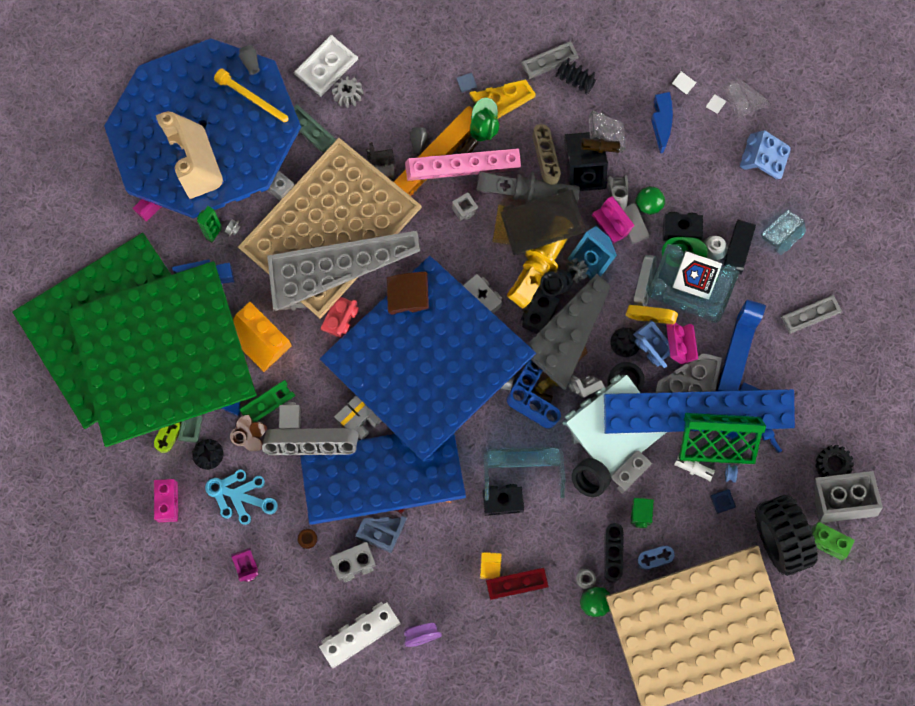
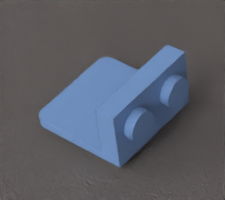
[740,130,790,179]
[633,320,670,368]

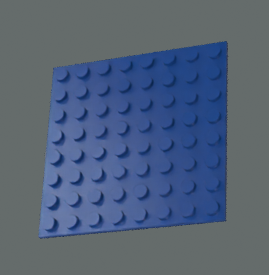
[320,256,536,462]

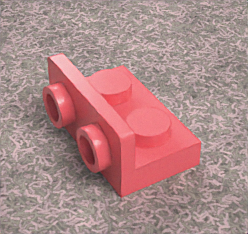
[321,297,359,338]

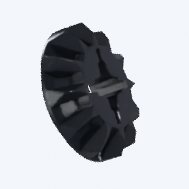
[610,327,640,357]
[192,439,224,470]

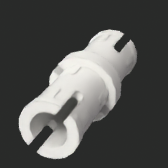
[674,455,715,481]

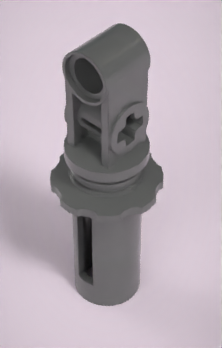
[476,172,579,208]

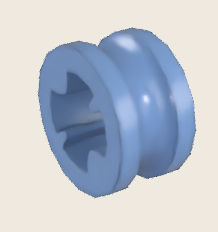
[725,464,738,483]

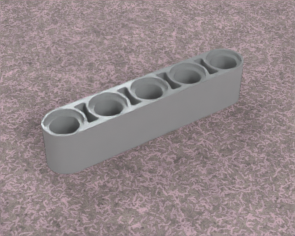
[262,428,359,455]

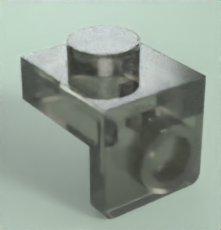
[366,142,394,166]

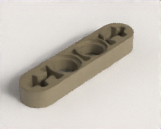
[532,124,561,185]

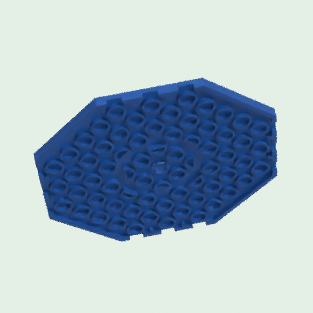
[104,38,301,218]

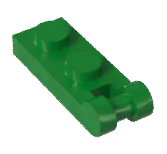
[239,380,296,422]

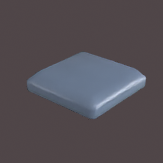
[457,73,477,92]

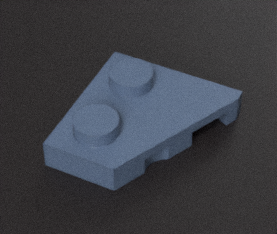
[355,517,407,553]

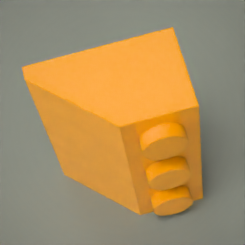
[233,302,292,372]

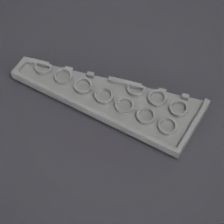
[267,231,420,311]

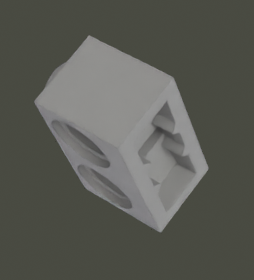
[330,542,376,583]

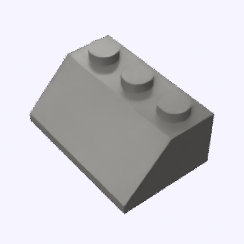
[815,471,883,523]

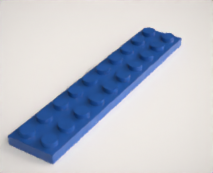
[604,389,795,434]

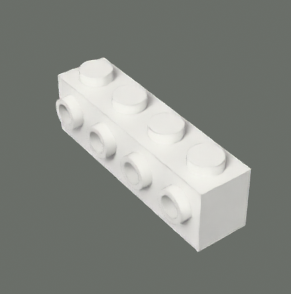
[319,602,400,668]

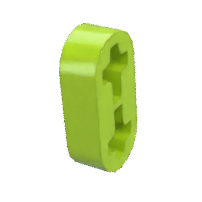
[154,422,181,453]

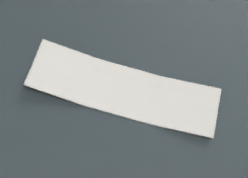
[672,71,726,114]

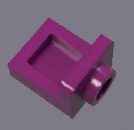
[231,548,259,582]

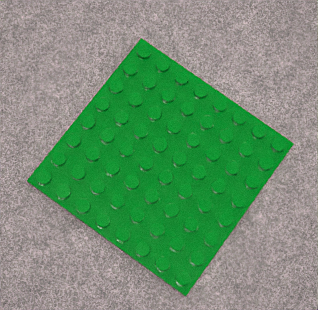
[12,233,171,429]
[68,261,257,447]

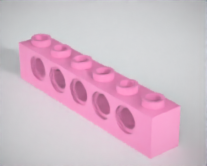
[405,149,521,181]

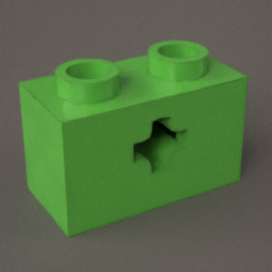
[811,522,855,561]

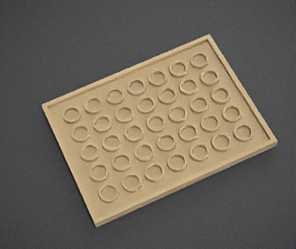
[238,138,422,319]
[605,545,795,706]

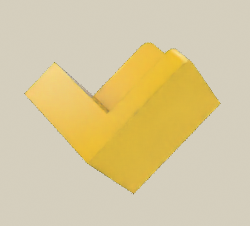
[480,553,501,579]

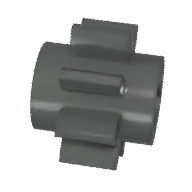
[565,258,589,283]

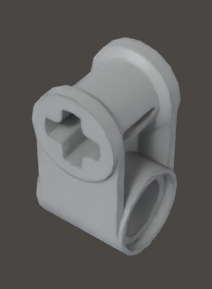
[607,175,629,209]

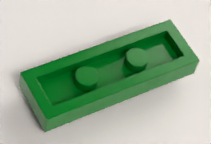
[197,206,222,243]

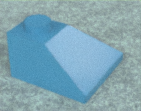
[567,226,617,279]

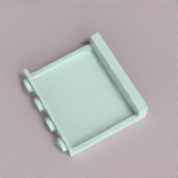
[562,374,667,476]

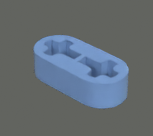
[637,546,675,570]

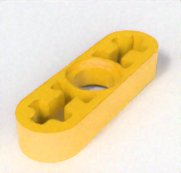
[626,305,678,324]

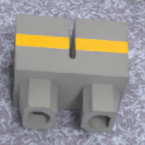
[334,396,382,440]

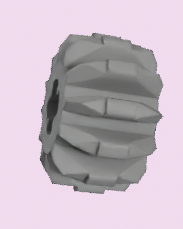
[332,75,363,108]

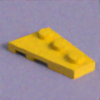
[469,80,536,119]

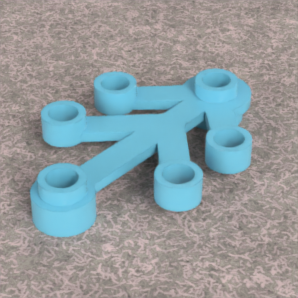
[205,470,278,525]

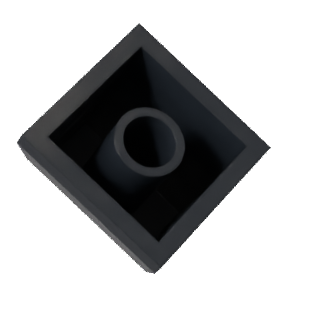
[564,131,608,191]

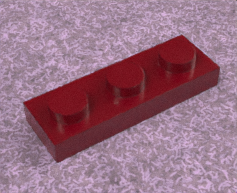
[486,568,548,600]

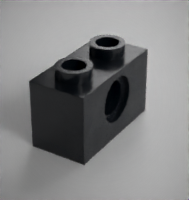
[663,212,703,241]
[482,484,524,516]

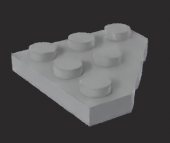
[655,353,722,393]

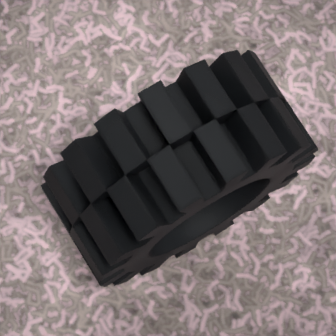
[815,445,854,477]

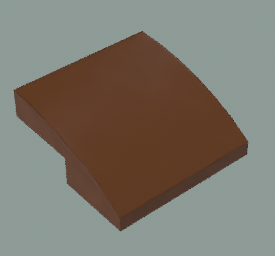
[387,272,429,315]

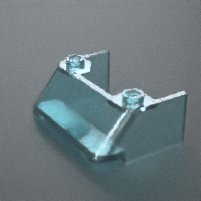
[483,446,565,500]

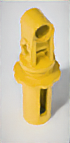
[507,215,574,309]

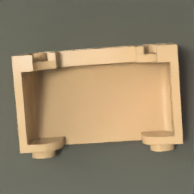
[156,111,223,199]

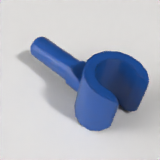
[761,429,782,453]

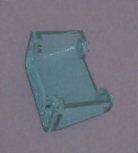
[648,244,739,323]

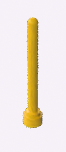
[214,68,289,122]

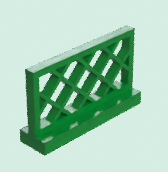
[679,413,766,464]

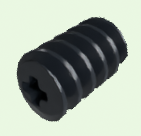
[555,57,596,95]

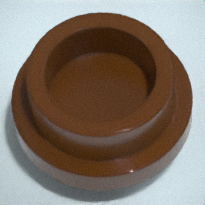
[298,529,318,549]

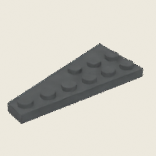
[527,274,611,391]

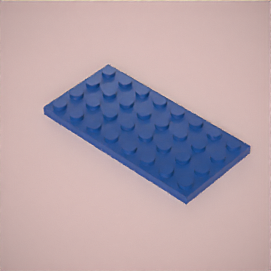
[300,433,466,525]

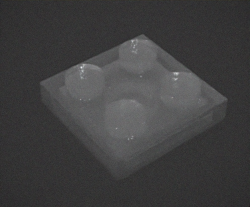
[589,110,626,153]

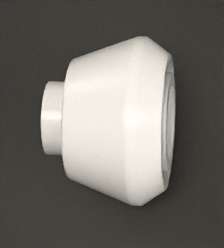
[704,236,728,260]

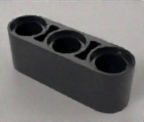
[723,219,756,275]
[604,523,624,583]

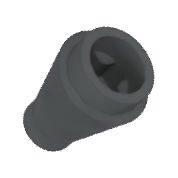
[239,45,260,75]
[410,127,428,155]

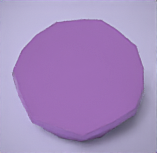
[404,623,442,647]

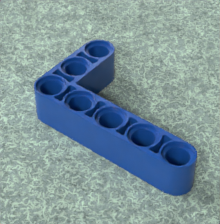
[716,299,766,391]
[506,359,561,429]

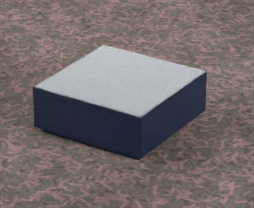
[710,489,736,514]

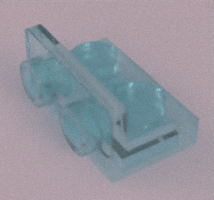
[761,210,806,255]

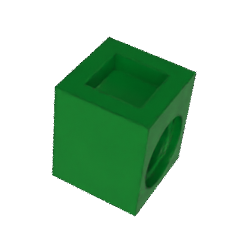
[631,498,654,528]

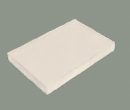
[294,35,358,97]

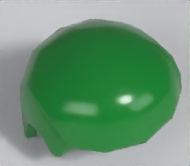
[635,186,665,215]
[580,587,610,617]

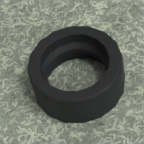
[607,362,645,393]
[571,458,611,497]

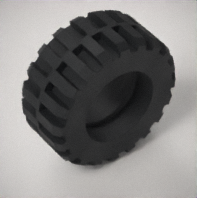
[755,495,818,576]

